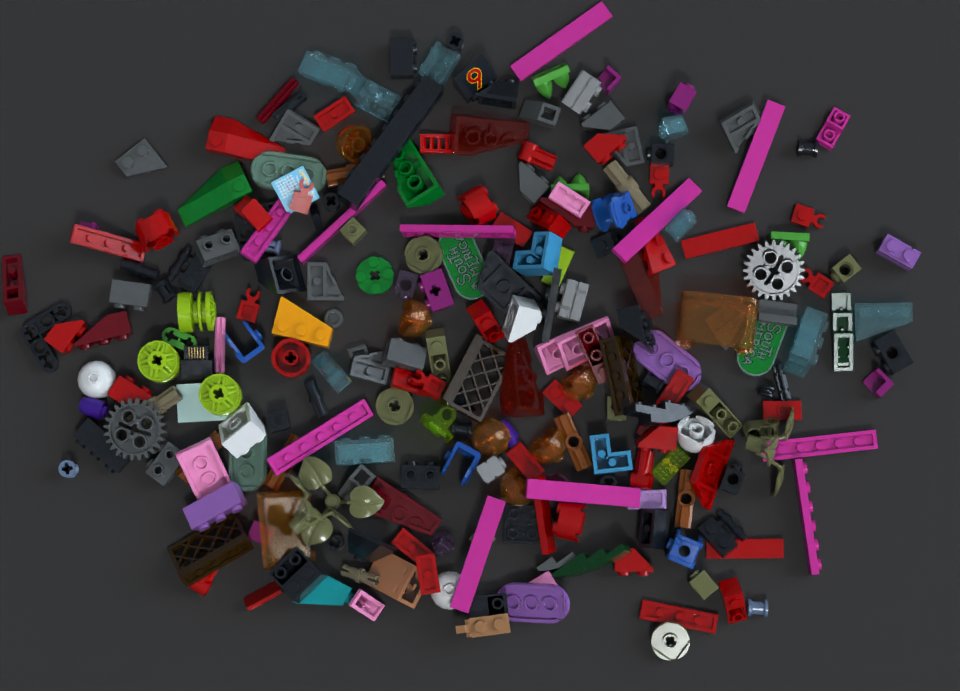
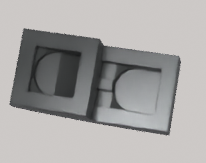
[536,552,576,571]

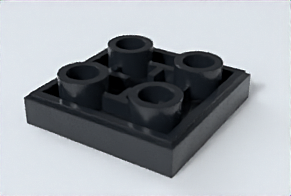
[503,504,540,544]

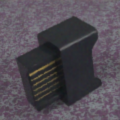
[179,345,214,379]

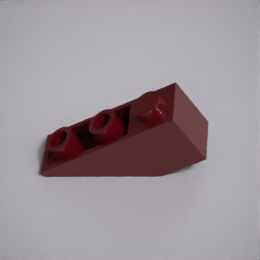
[74,311,134,350]
[575,324,607,385]

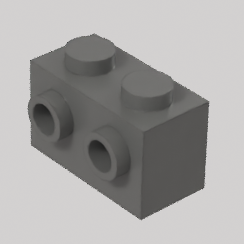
[194,229,240,268]
[109,279,153,312]
[381,337,427,372]
[145,441,181,487]

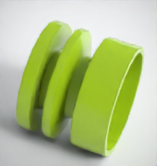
[177,291,217,333]
[137,340,181,383]
[199,373,243,416]

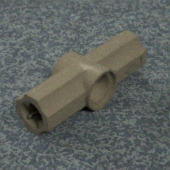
[603,160,651,215]
[126,386,183,431]

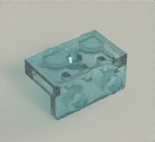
[418,41,462,87]
[355,79,401,122]

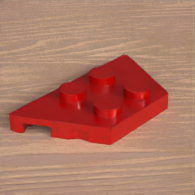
[689,439,735,510]

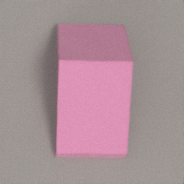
[348,589,385,622]

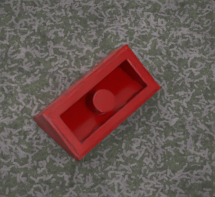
[243,581,284,611]

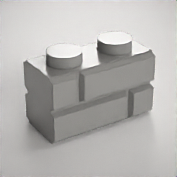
[561,70,603,114]
[554,279,589,323]
[477,456,507,485]

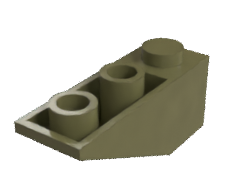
[425,327,451,390]
[687,382,743,439]

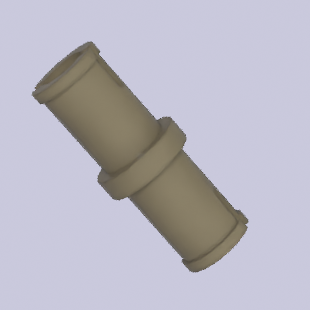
[341,564,380,588]

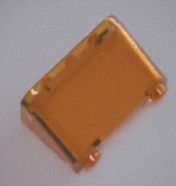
[676,291,759,355]
[257,489,316,570]

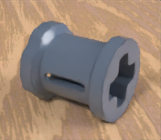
[265,240,282,256]
[58,460,79,478]
[747,599,768,617]

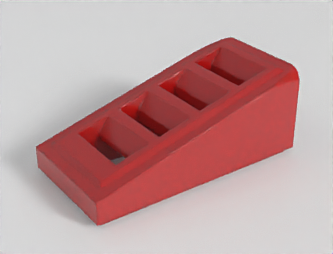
[420,134,459,155]

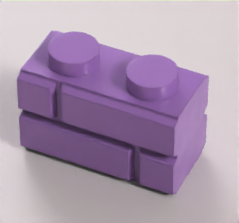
[875,234,921,272]

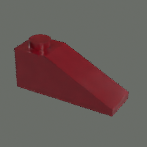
[539,197,595,233]
[2,254,28,316]

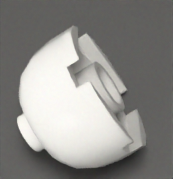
[77,360,117,399]
[677,415,716,453]
[431,571,460,610]

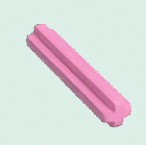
[214,317,226,374]

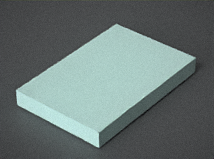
[176,383,233,423]

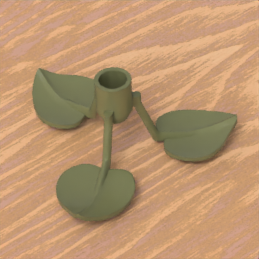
[745,406,794,497]
[299,456,384,546]
[283,473,353,534]

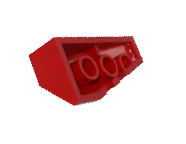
[205,115,286,161]

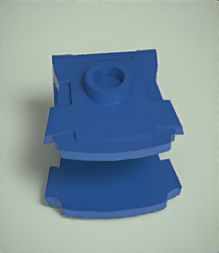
[591,191,637,232]
[224,320,265,363]
[441,442,481,487]
[666,528,704,569]

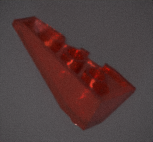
[449,113,530,156]
[616,248,663,319]
[500,338,545,418]

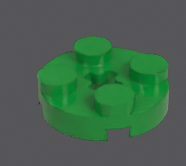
[356,256,394,295]

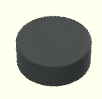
[324,309,343,329]

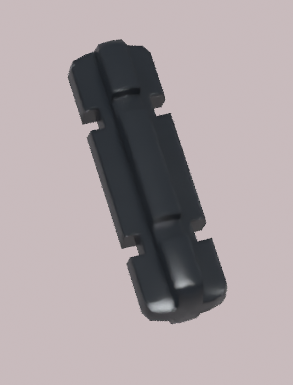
[772,363,791,401]

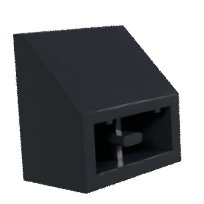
[617,304,656,353]
[268,546,328,603]
[469,593,511,631]

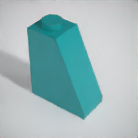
[292,575,354,606]

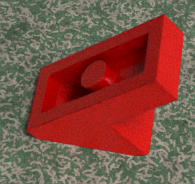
[233,195,273,233]

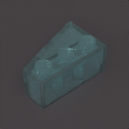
[298,51,368,101]
[851,302,913,344]
[784,306,829,378]
[334,435,396,467]

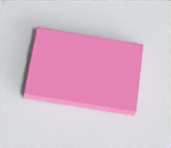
[175,437,231,500]

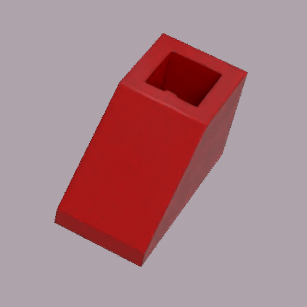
[583,133,627,166]
[526,203,572,239]
[466,299,504,344]
[44,320,88,355]
[107,375,153,404]
[634,424,678,453]
[613,548,654,576]
[718,577,747,624]

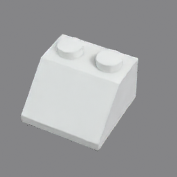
[502,295,542,343]
[218,402,266,458]

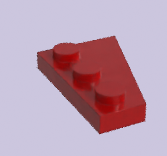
[634,215,677,277]

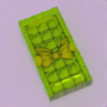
[652,445,691,486]

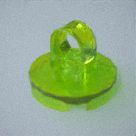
[419,406,456,443]

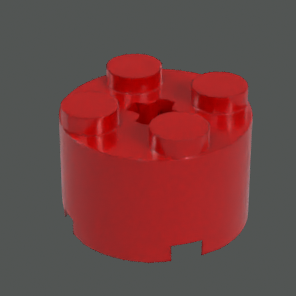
[456,185,499,225]
[135,209,180,252]
[271,338,311,379]
[552,502,587,542]

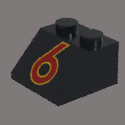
[453,54,497,104]

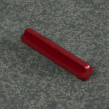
[256,77,299,124]

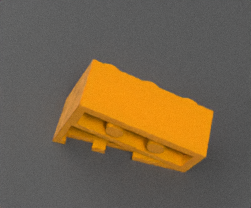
[272,296,334,349]

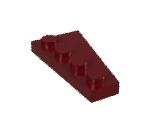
[371,477,443,536]

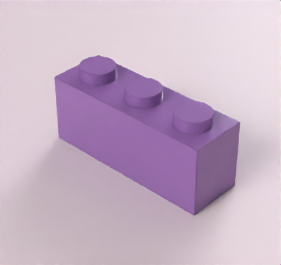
[182,482,248,532]

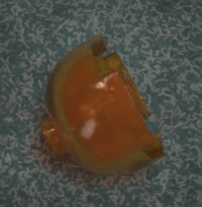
[336,125,374,163]
[399,298,432,338]
[559,363,597,400]
[471,417,511,457]
[528,427,567,464]
[499,468,534,507]

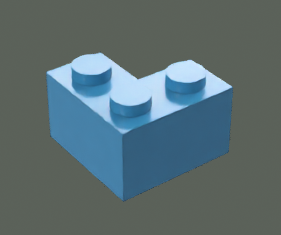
[512,231,563,276]
[589,433,633,475]

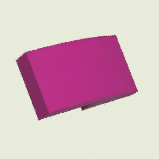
[815,107,850,151]

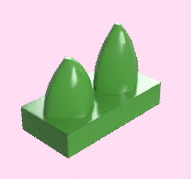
[530,62,570,99]
[551,172,590,200]
[769,231,810,260]

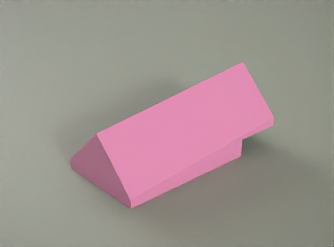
[533,316,614,375]

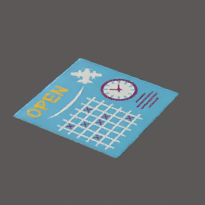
[271,166,320,214]

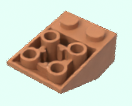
[369,554,422,609]

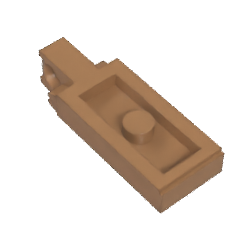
[455,613,511,638]

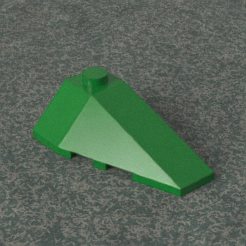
[393,139,445,208]
[178,161,254,227]

